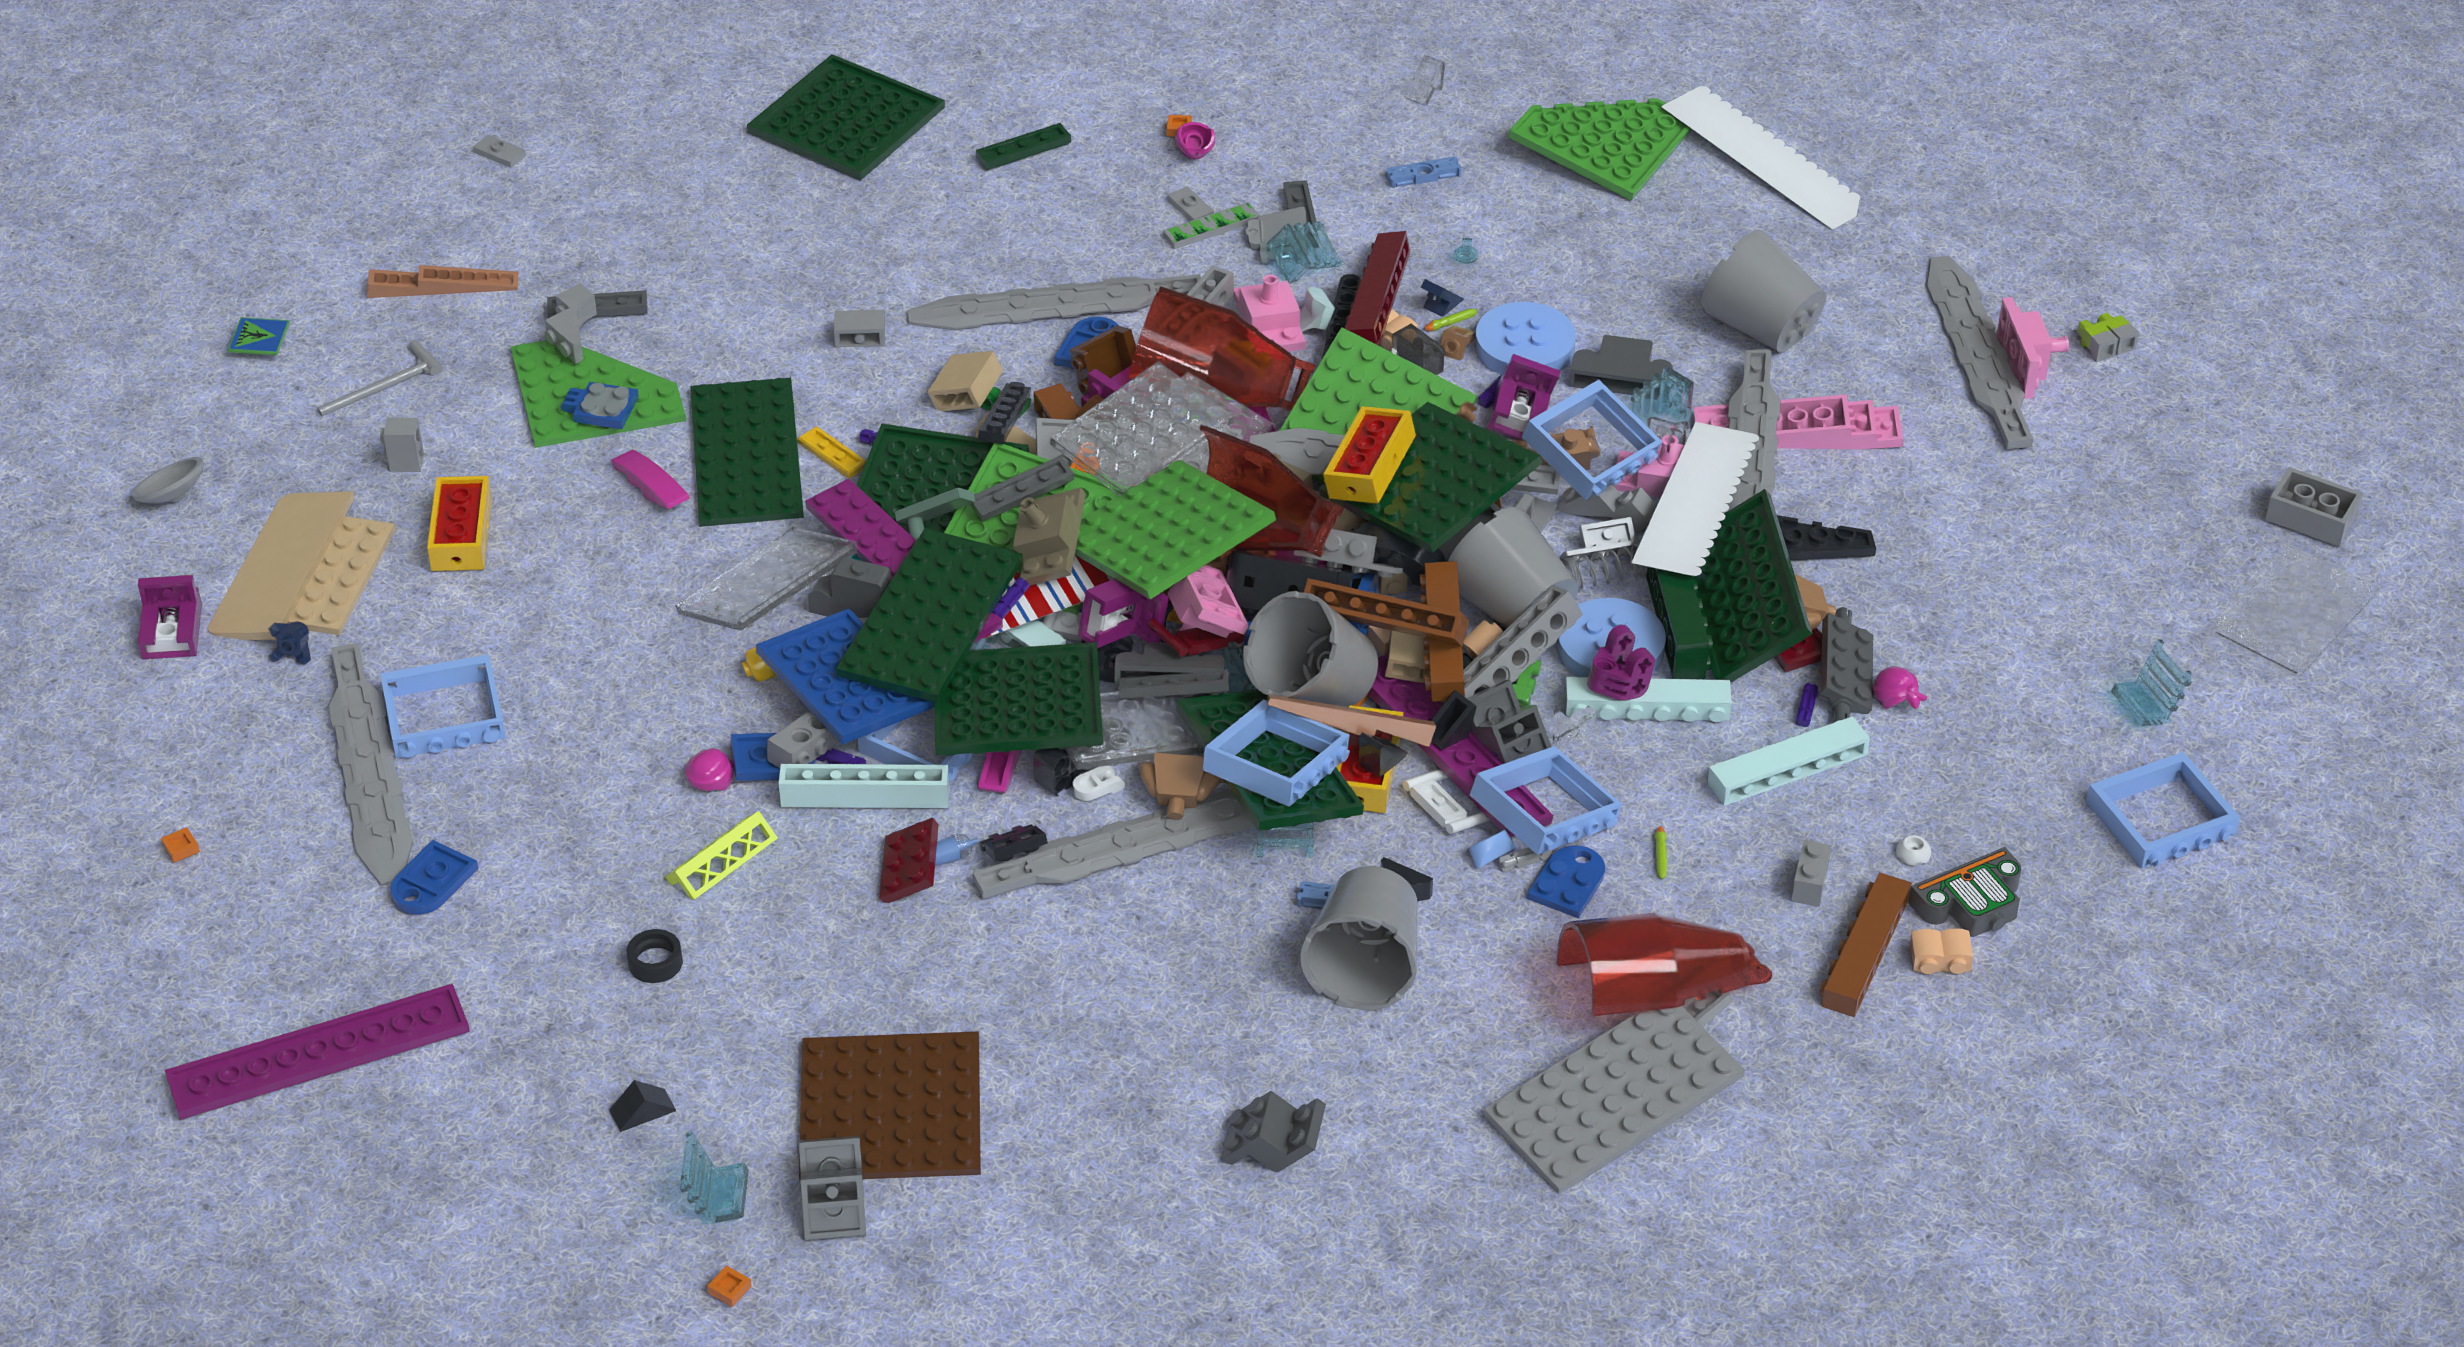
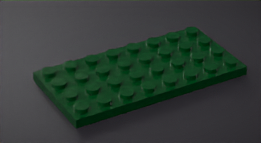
[690,377,804,527]
[1692,489,1813,683]
[836,528,1023,703]
[1175,689,1364,831]

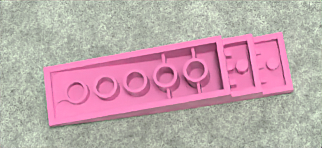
[1694,394,1903,449]

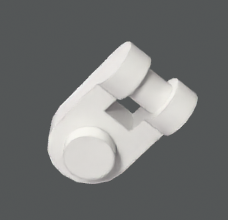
[1073,764,1125,801]

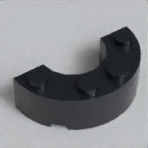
[1343,522,1446,587]

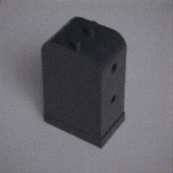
[1226,550,1364,610]

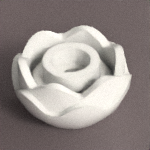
[1896,835,1931,866]

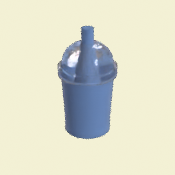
[935,833,979,866]

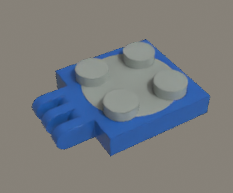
[561,382,639,429]

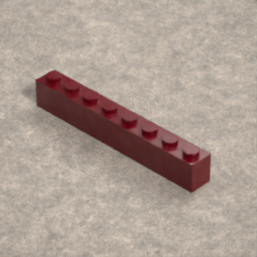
[1344,231,1410,346]

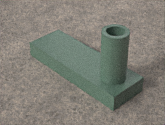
[895,488,975,541]

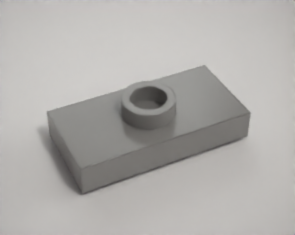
[473,135,526,168]
[1168,186,1214,221]

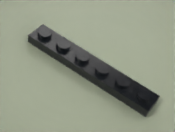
[978,382,1031,445]

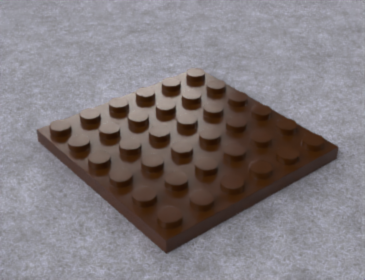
[799,1031,981,1182]

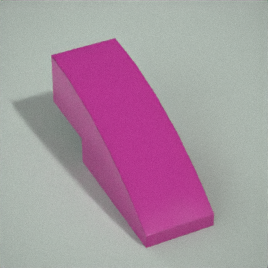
[978,750,1022,793]

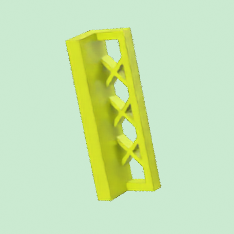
[665,811,778,900]

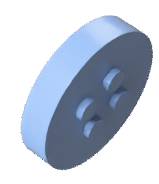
[1475,302,1576,374]
[1557,598,1666,677]

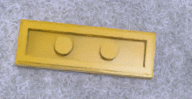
[797,426,866,479]

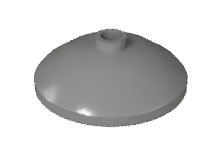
[131,457,205,504]

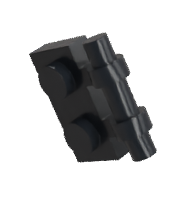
[979,824,1048,861]

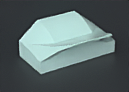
[1300,287,1335,332]

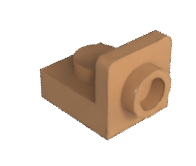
[1439,325,1476,360]

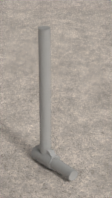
[317,340,443,416]

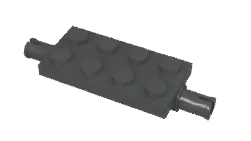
[1821,607,1873,723]

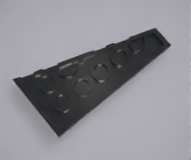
[1777,515,1876,560]

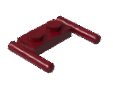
[1147,618,1245,657]

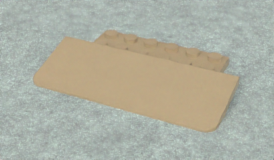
[208,491,396,640]

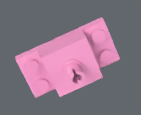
[1234,275,1306,354]
[1996,297,2069,399]
[1612,435,1685,498]
[1167,565,1249,638]

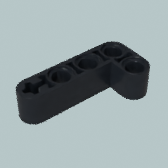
[1033,719,1130,796]

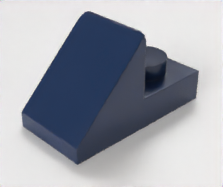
[1420,279,1464,317]

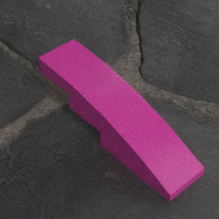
[611,449,690,509]

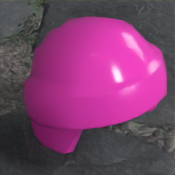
[1175,122,1215,159]
[1872,666,1927,709]
[685,748,734,791]

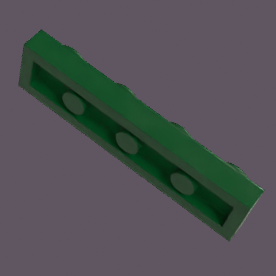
[976,123,1071,170]

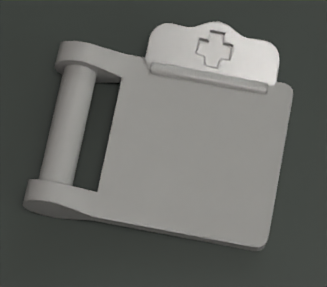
[1245,207,1310,265]

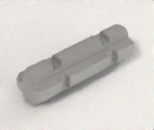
[1498,847,1552,872]

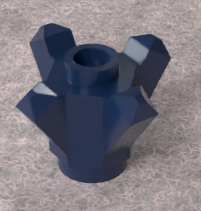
[268,621,311,665]

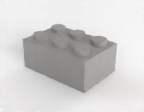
[2265,467,2363,547]

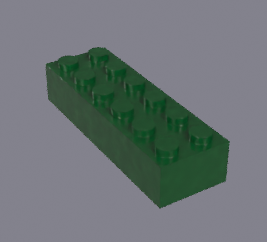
[1645,566,1713,680]

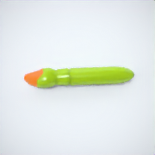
[1424,308,1478,332]
[1654,826,1668,879]

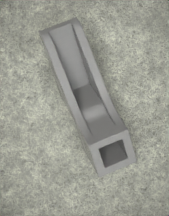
[545,283,597,364]
[1558,484,1657,533]

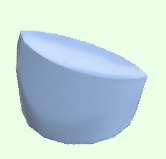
[1468,829,1516,869]

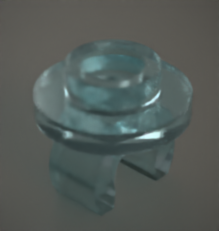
[1454,238,1478,264]

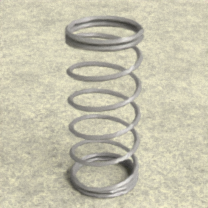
[1562,543,1647,589]

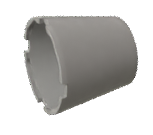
[1700,230,1826,353]
[1448,507,1578,629]
[1243,591,1378,707]
[1300,866,1418,1010]

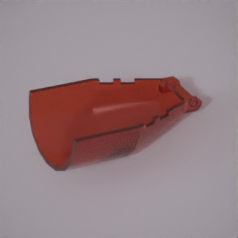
[1127,286,1315,412]
[1199,424,1344,557]
[1556,913,1772,1016]

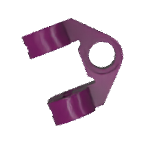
[1587,624,1655,701]

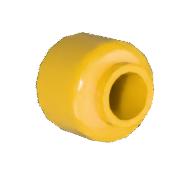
[742,646,777,682]

